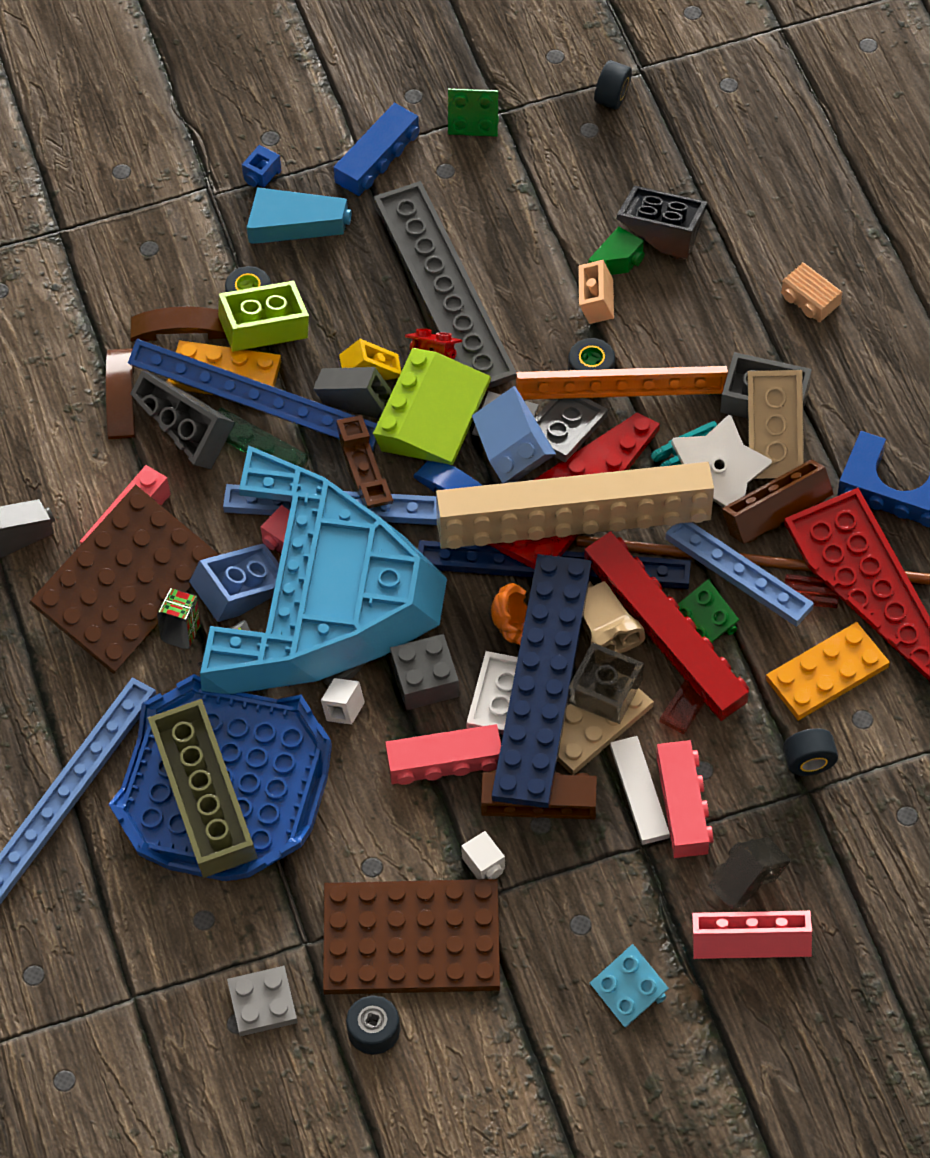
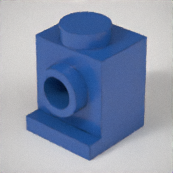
[242,145,282,188]

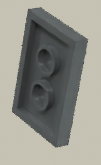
[535,398,608,463]

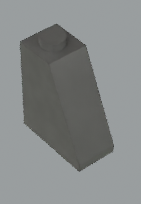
[313,367,392,419]
[0,499,55,558]

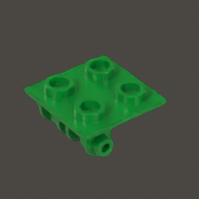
[448,88,499,137]
[678,579,739,643]

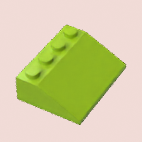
[373,348,491,465]

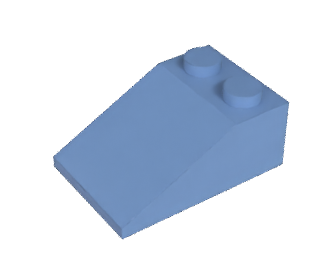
[472,386,556,483]
[189,543,279,622]

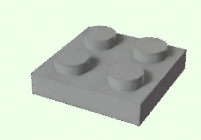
[227,966,298,1036]

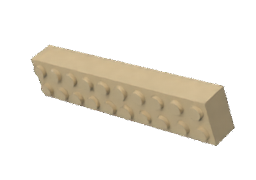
[436,462,714,549]

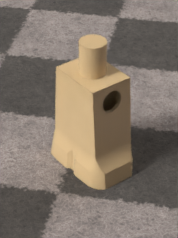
[582,581,645,663]

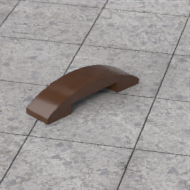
[130,306,227,341]
[106,348,135,439]
[336,415,393,509]

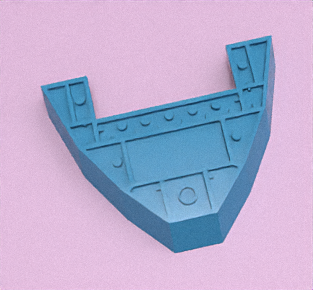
[200,445,447,694]

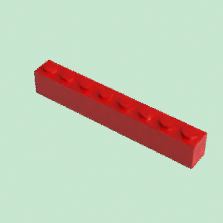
[584,531,749,721]

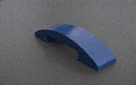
[414,460,483,492]

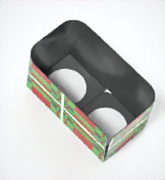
[157,588,200,649]

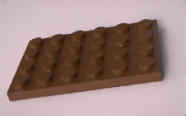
[29,484,219,674]
[323,879,500,995]

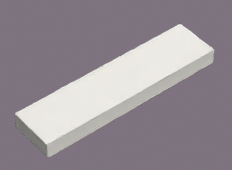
[610,736,670,845]

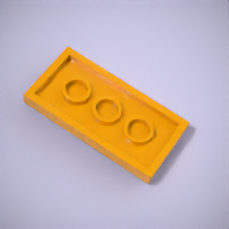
[167,340,281,395]
[766,622,890,721]

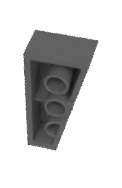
[130,371,235,469]

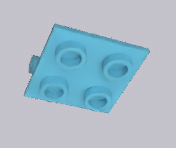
[590,944,669,1028]

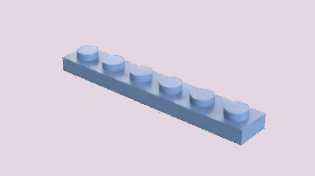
[665,522,814,627]

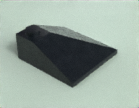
[616,185,707,259]

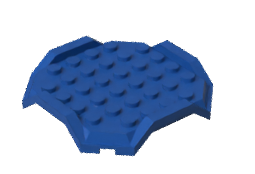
[109,674,332,881]

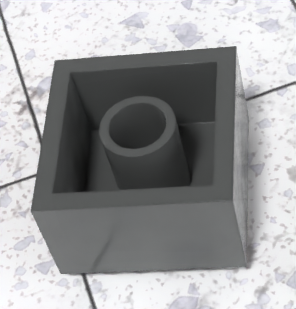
[390,634,460,710]

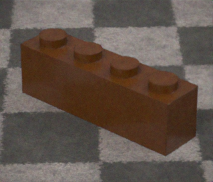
[722,459,834,544]
[481,770,597,819]

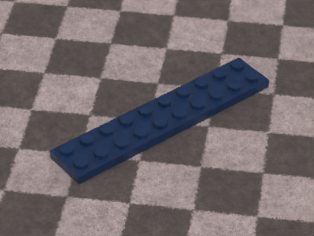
[492,554,592,808]

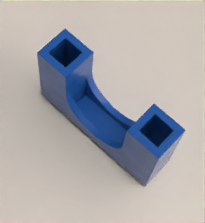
[837,431,930,527]

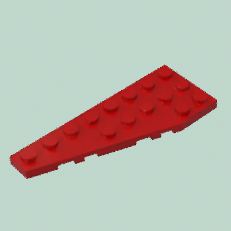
[487,413,660,569]
[784,488,930,681]

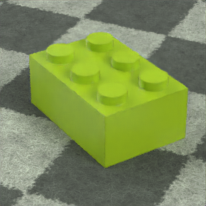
[218,281,309,352]

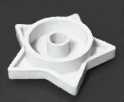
[671,415,772,507]

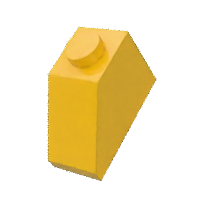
[339,339,402,380]

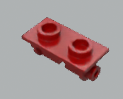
[405,329,462,359]

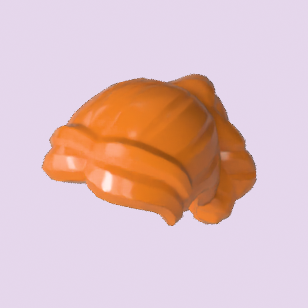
[491,583,528,645]

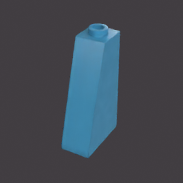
[247,187,352,244]

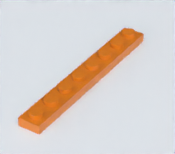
[516,366,728,400]

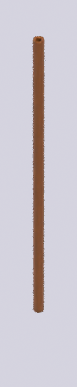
[577,535,930,585]

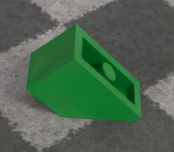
[588,226,645,275]

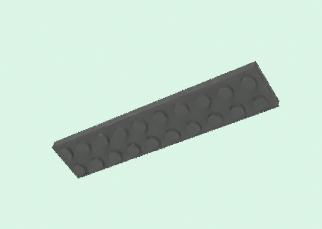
[374,181,517,389]

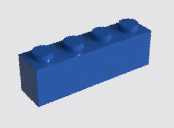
[334,102,420,196]

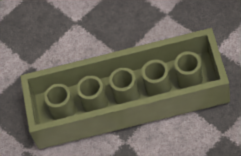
[148,699,258,878]

